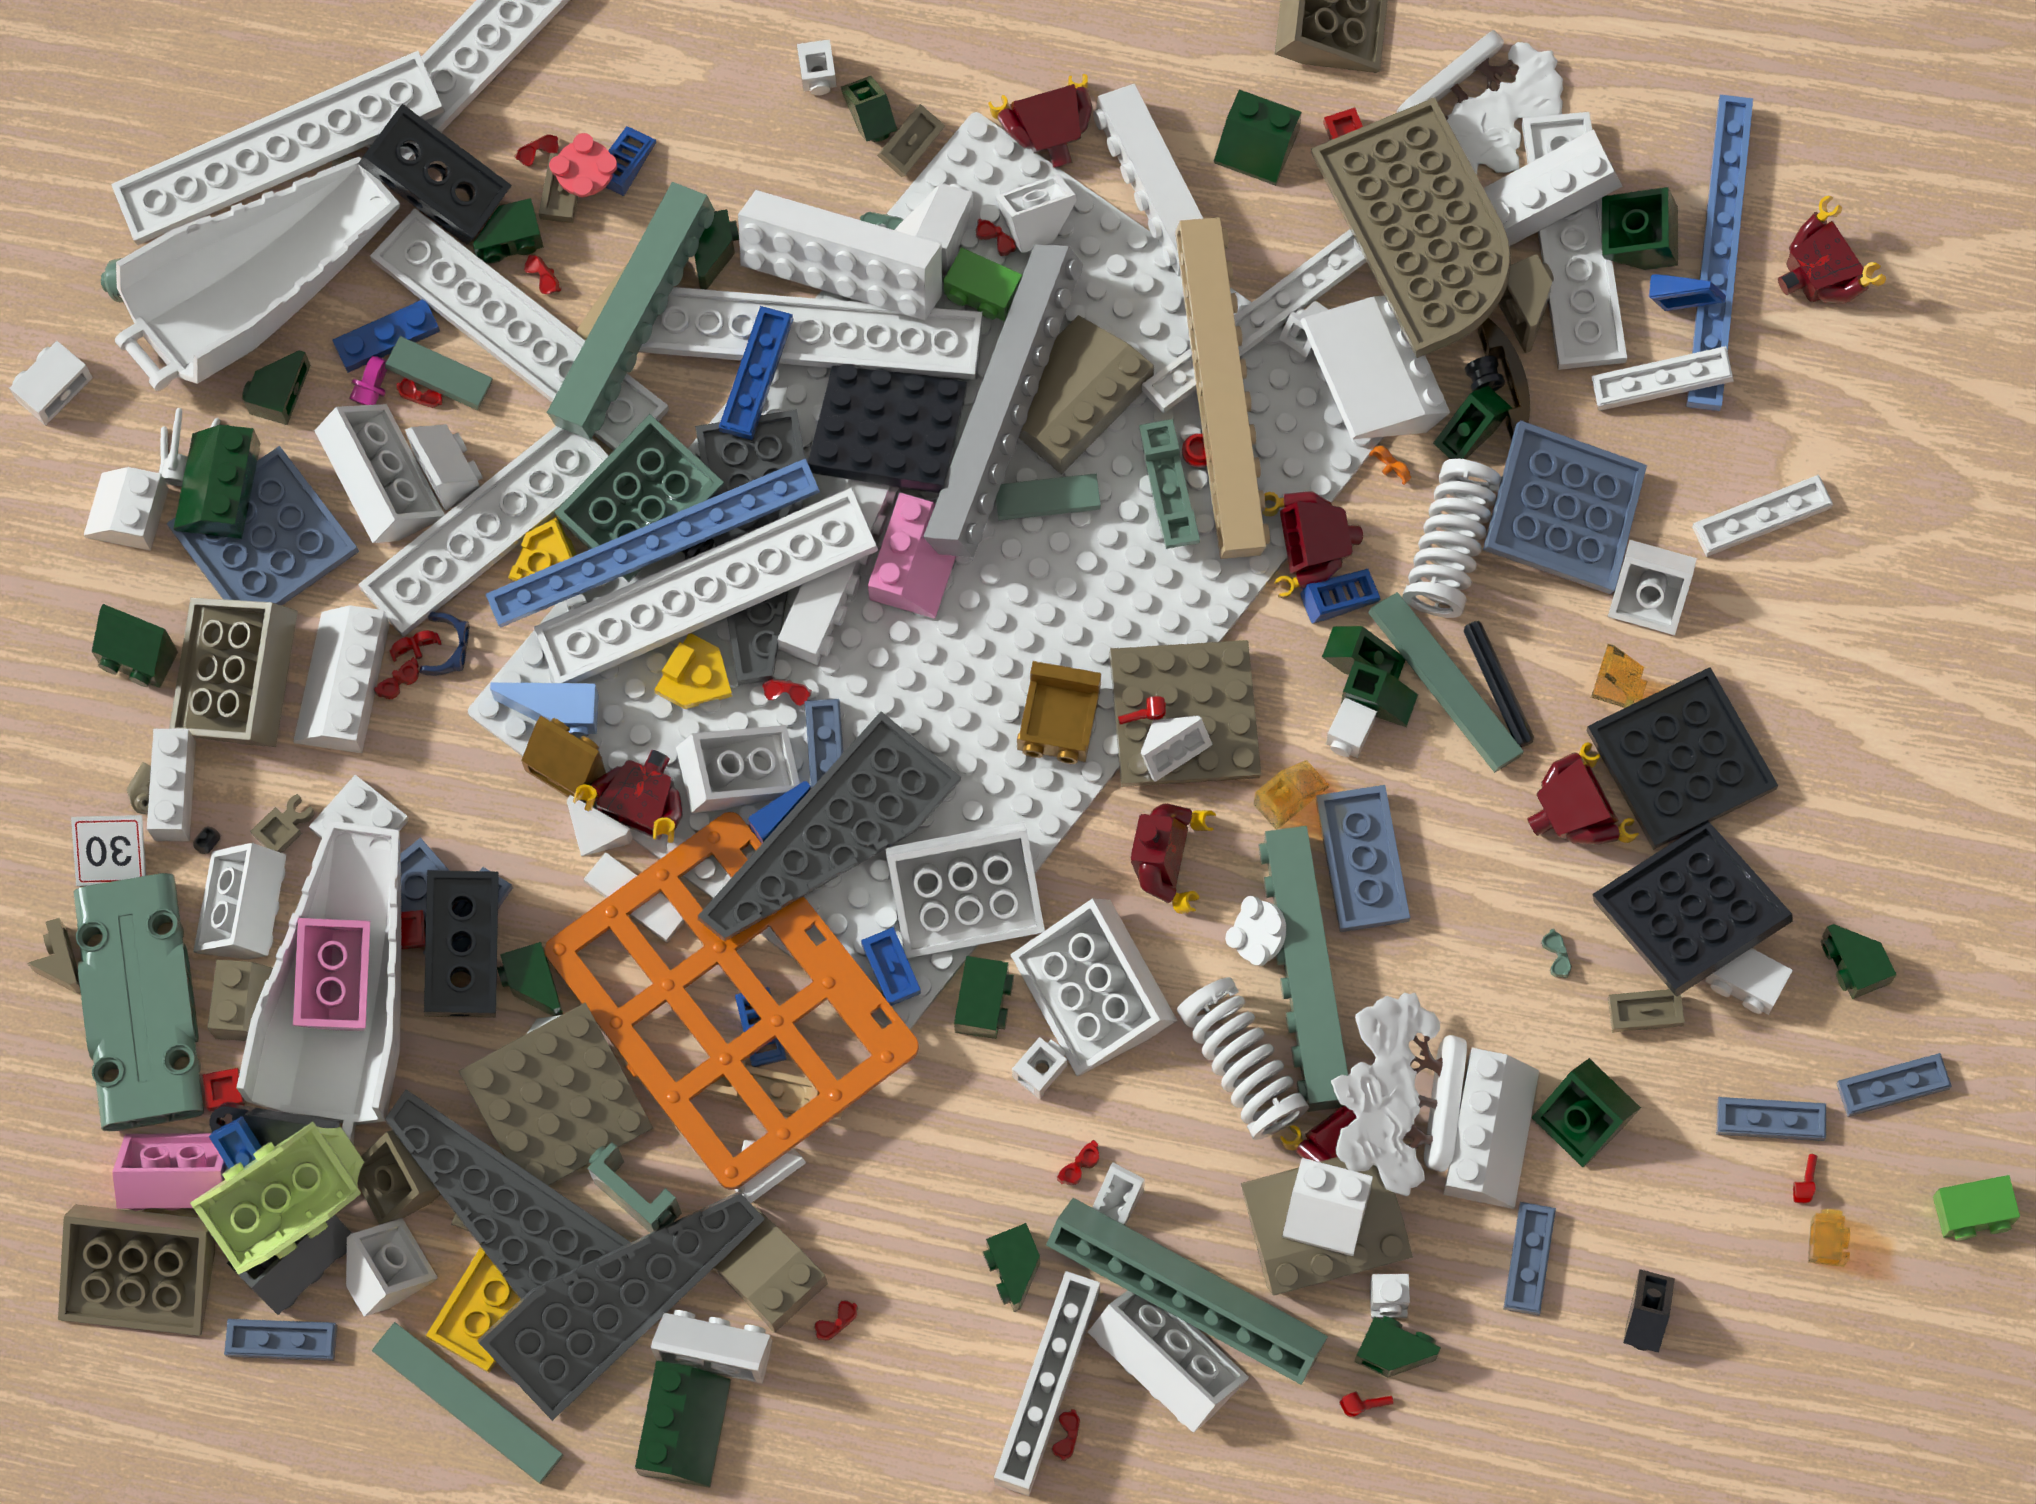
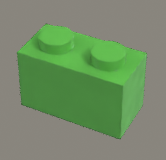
[943,247,1022,322]
[1933,1175,2020,1241]

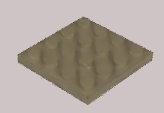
[1109,640,1261,787]
[459,1002,653,1185]

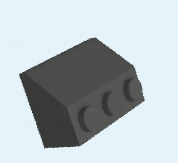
[227,1215,352,1315]

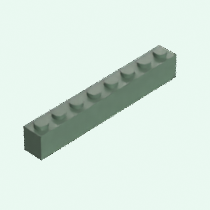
[547,182,715,440]
[1258,826,1348,1112]
[1046,1198,1328,1385]

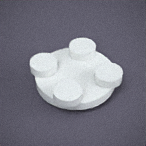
[1225,896,1286,966]

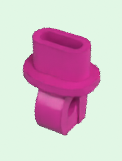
[349,356,387,405]

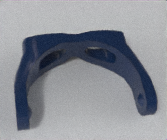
[419,612,470,676]

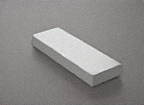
[584,852,685,943]

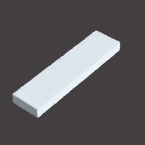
[1592,346,1734,411]
[1692,475,1833,557]

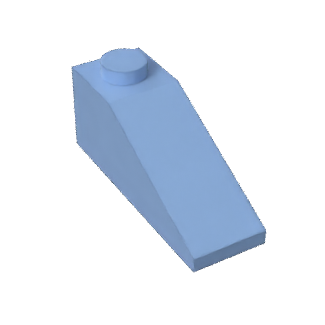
[490,682,599,739]

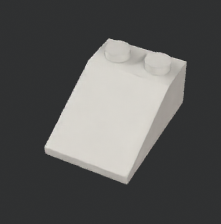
[676,725,800,813]

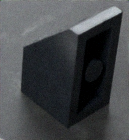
[1623,1269,1675,1353]

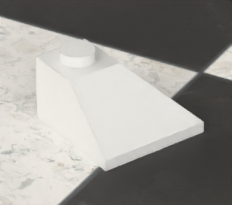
[996,174,1077,253]
[346,1218,438,1317]

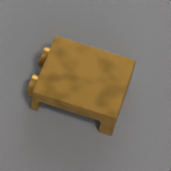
[1017,661,1101,764]

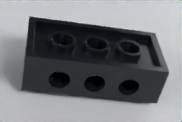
[358,104,512,245]
[424,870,499,1018]

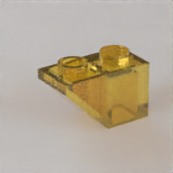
[1254,760,1329,830]

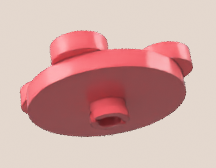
[549,133,617,198]

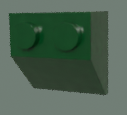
[1214,89,1302,186]
[1602,187,1678,270]
[91,604,178,688]
[1531,1058,1641,1167]

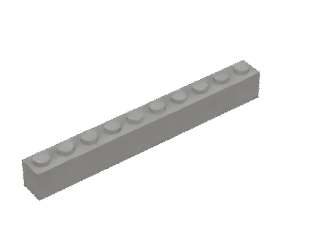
[923,244,1083,557]

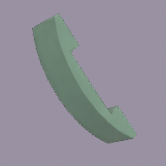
[1139,419,1200,549]

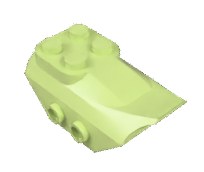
[190,1122,364,1275]

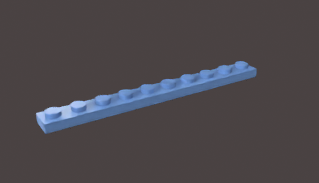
[1686,94,1753,411]
[486,458,820,628]

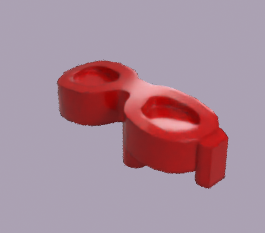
[389,630,442,662]
[374,657,419,699]
[1057,1140,1099,1185]

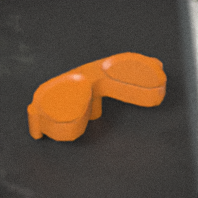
[1369,446,1412,485]

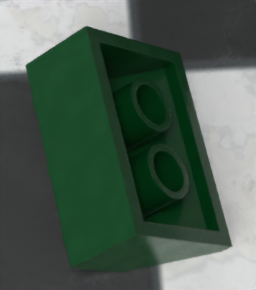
[173,425,261,539]
[635,1360,731,1488]

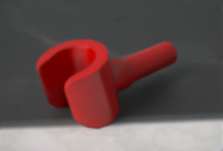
[1118,696,1166,725]
[1793,1154,1818,1203]
[1339,1391,1393,1417]

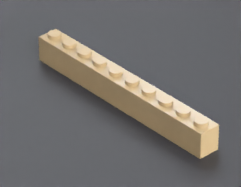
[1175,217,1270,559]

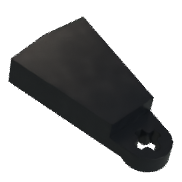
[209,1102,340,1147]

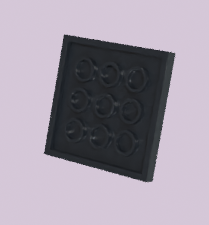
[808,364,967,493]
[1586,667,1778,850]
[1592,821,1793,997]

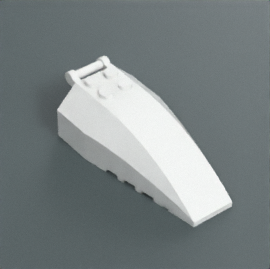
[115,157,400,391]
[236,820,401,1145]

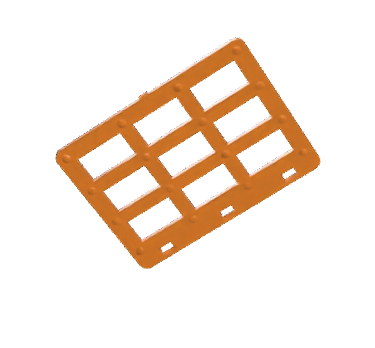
[544,812,919,1190]

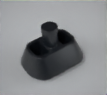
[193,826,220,854]

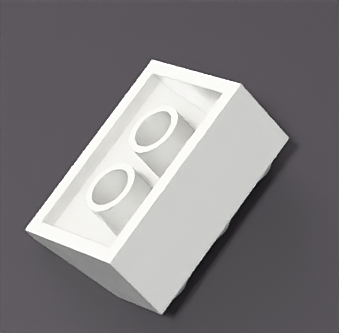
[193,843,286,959]
[651,1310,773,1384]

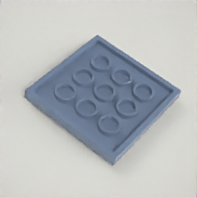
[1483,420,1647,594]
[167,446,359,605]

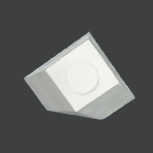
[895,183,973,276]

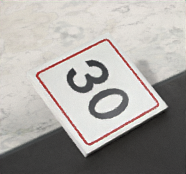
[71,815,146,886]

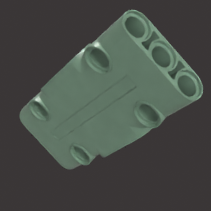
[73,873,204,1131]

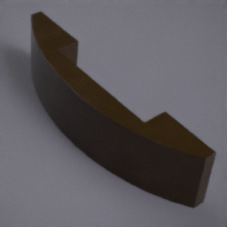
[1478,318,1530,442]

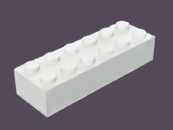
[738,190,942,320]

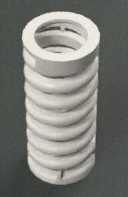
[1402,459,1502,618]
[1177,977,1309,1140]

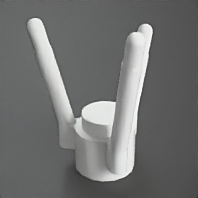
[159,408,221,487]

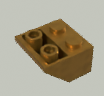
[521,716,606,803]

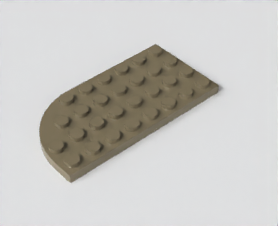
[1311,97,1511,358]

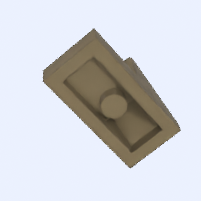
[27,918,81,994]

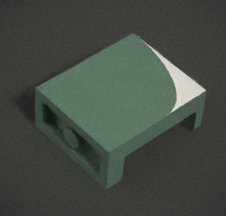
[588,1142,682,1233]

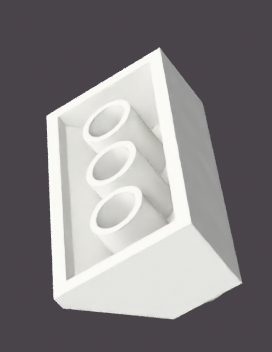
[1484,129,1623,246]
[314,404,445,543]
[293,605,390,753]
[1443,1048,1539,1209]
[1088,1290,1249,1433]

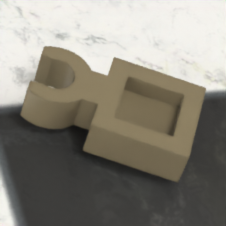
[250,794,315,853]

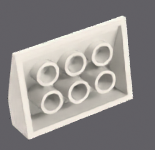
[1300,296,1450,439]
[885,822,1045,958]
[1010,898,1177,1076]

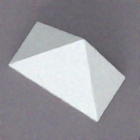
[1141,716,1213,782]
[566,795,632,856]
[734,1140,806,1203]
[1092,1163,1145,1225]

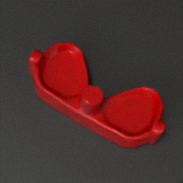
[514,134,559,166]
[975,218,1016,256]
[524,255,561,294]
[396,378,443,408]
[762,679,812,706]
[814,1300,858,1341]
[1052,1409,1080,1461]

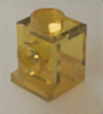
[1808,1209,1850,1267]

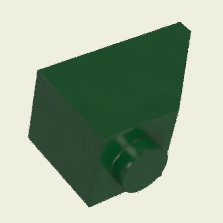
[840,76,898,142]
[694,209,739,290]
[242,350,311,425]
[1433,386,1512,459]
[1322,626,1405,680]
[497,942,563,1016]

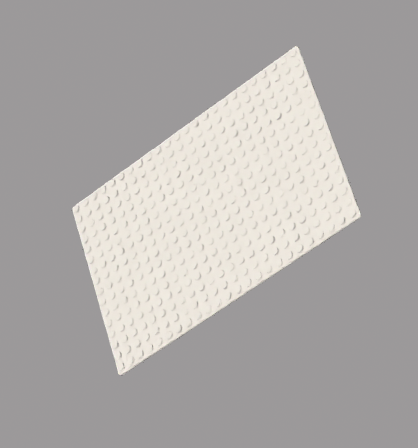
[468,112,1384,1030]

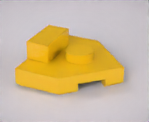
[508,518,577,582]
[654,633,733,709]

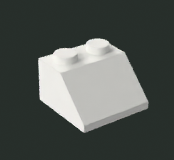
[405,424,483,511]
[84,467,169,551]
[1608,540,1697,635]
[1282,1158,1373,1256]

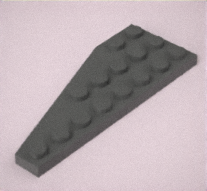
[695,409,805,686]
[698,711,961,942]
[385,1090,631,1300]
[477,1191,765,1421]

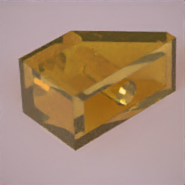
[1591,644,1647,708]

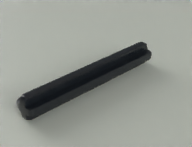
[1464,621,1534,748]

